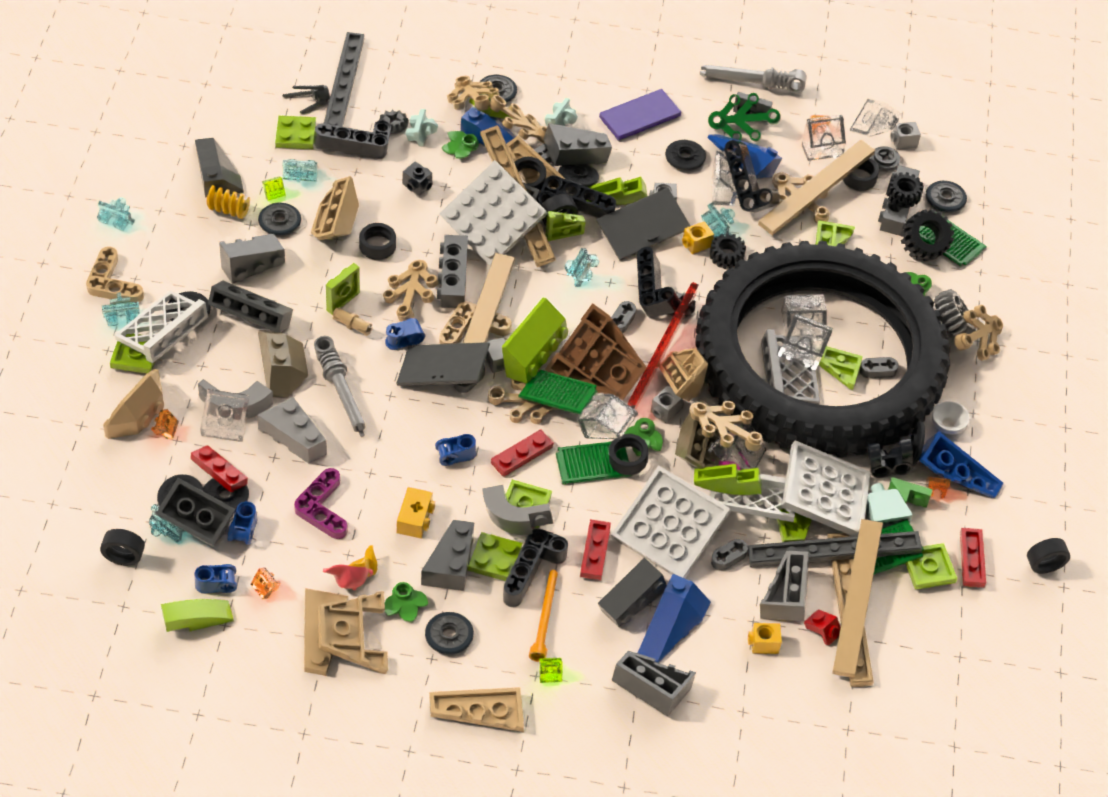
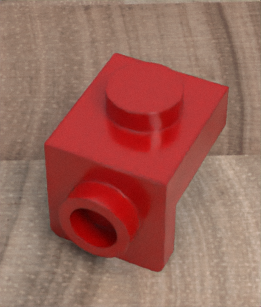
[804,609,841,646]

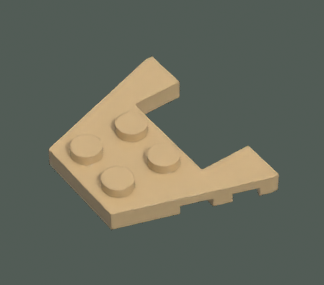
[318,591,388,674]

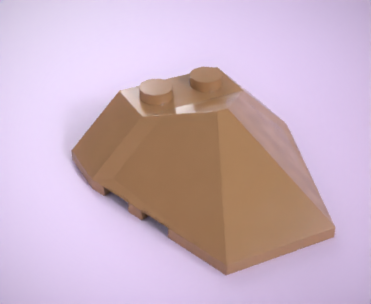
[545,303,647,401]

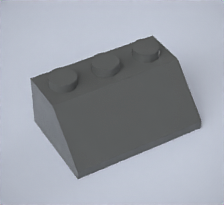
[155,478,235,547]

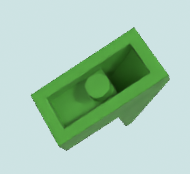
[888,477,933,508]

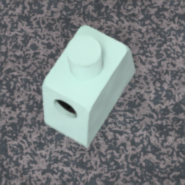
[866,483,912,529]

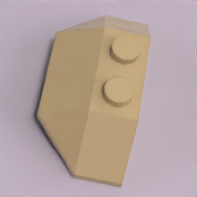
[311,176,359,240]
[658,348,708,402]
[103,369,164,439]

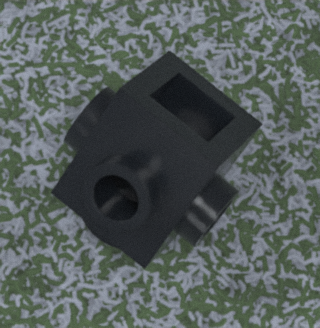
[402,161,433,196]

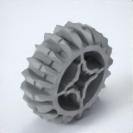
[934,289,976,339]

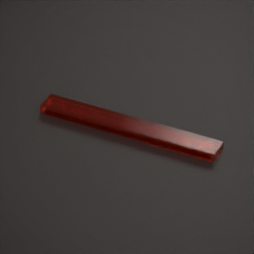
[626,282,699,416]

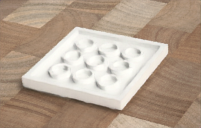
[438,160,547,267]
[782,441,870,536]
[611,465,731,578]

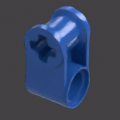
[385,318,426,350]
[435,434,476,466]
[227,501,257,545]
[194,564,237,594]

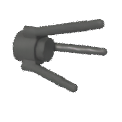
[282,84,330,114]

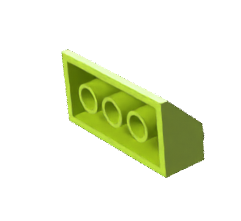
[502,297,569,384]

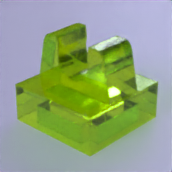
[262,176,286,201]
[539,658,563,683]

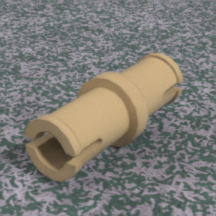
[332,308,373,336]

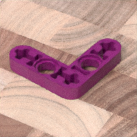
[294,468,348,539]

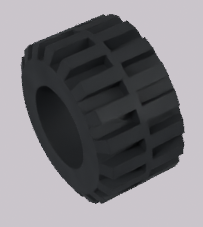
[900,209,954,261]

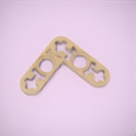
[86,246,144,304]
[439,302,511,344]

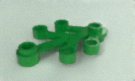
[708,93,781,142]

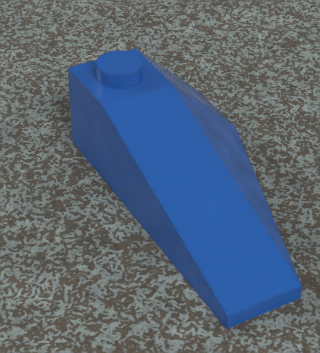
[460,107,516,146]
[707,134,783,179]
[919,431,1004,499]
[637,574,711,663]

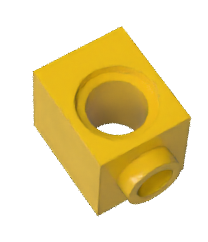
[682,221,714,254]
[748,623,782,654]

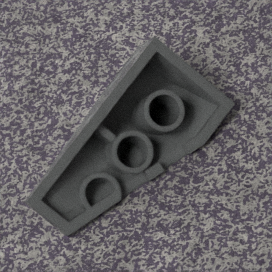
[195,137,244,197]

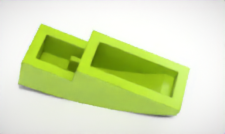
[586,176,647,205]
[694,464,762,495]
[161,599,234,632]

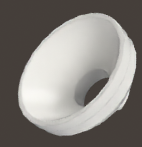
[932,401,970,434]

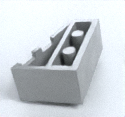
[257,397,327,464]
[759,551,809,621]

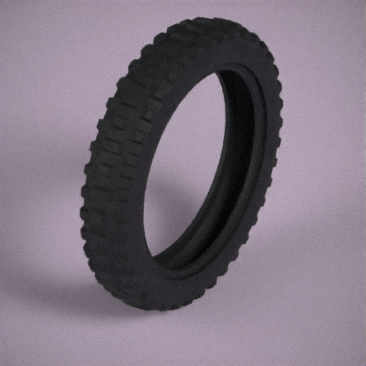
[695,241,951,457]

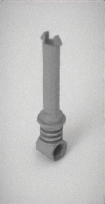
[699,65,807,94]
[314,335,366,437]

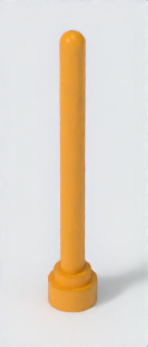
[529,570,558,662]

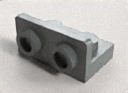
[733,91,773,122]

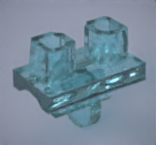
[282,159,318,183]
[96,197,135,231]
[701,202,735,238]
[564,248,600,287]
[101,292,140,326]
[149,504,184,543]

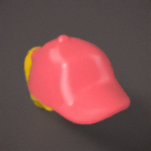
[322,545,378,590]

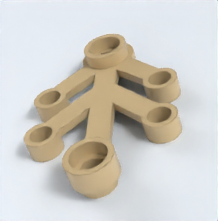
[447,76,500,111]
[489,95,547,143]
[772,172,830,223]
[383,260,438,322]
[954,305,1003,361]
[488,379,560,424]
[689,401,763,451]

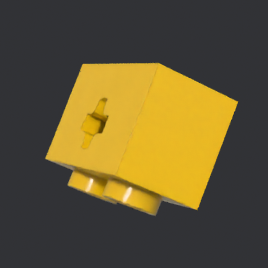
[397,487,436,539]

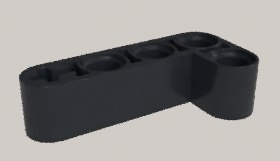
[314,120,391,159]
[724,140,780,213]
[538,175,617,218]
[637,247,681,318]
[503,528,568,607]

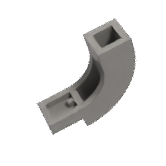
[198,379,273,420]
[482,485,553,535]

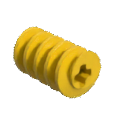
[206,185,250,219]

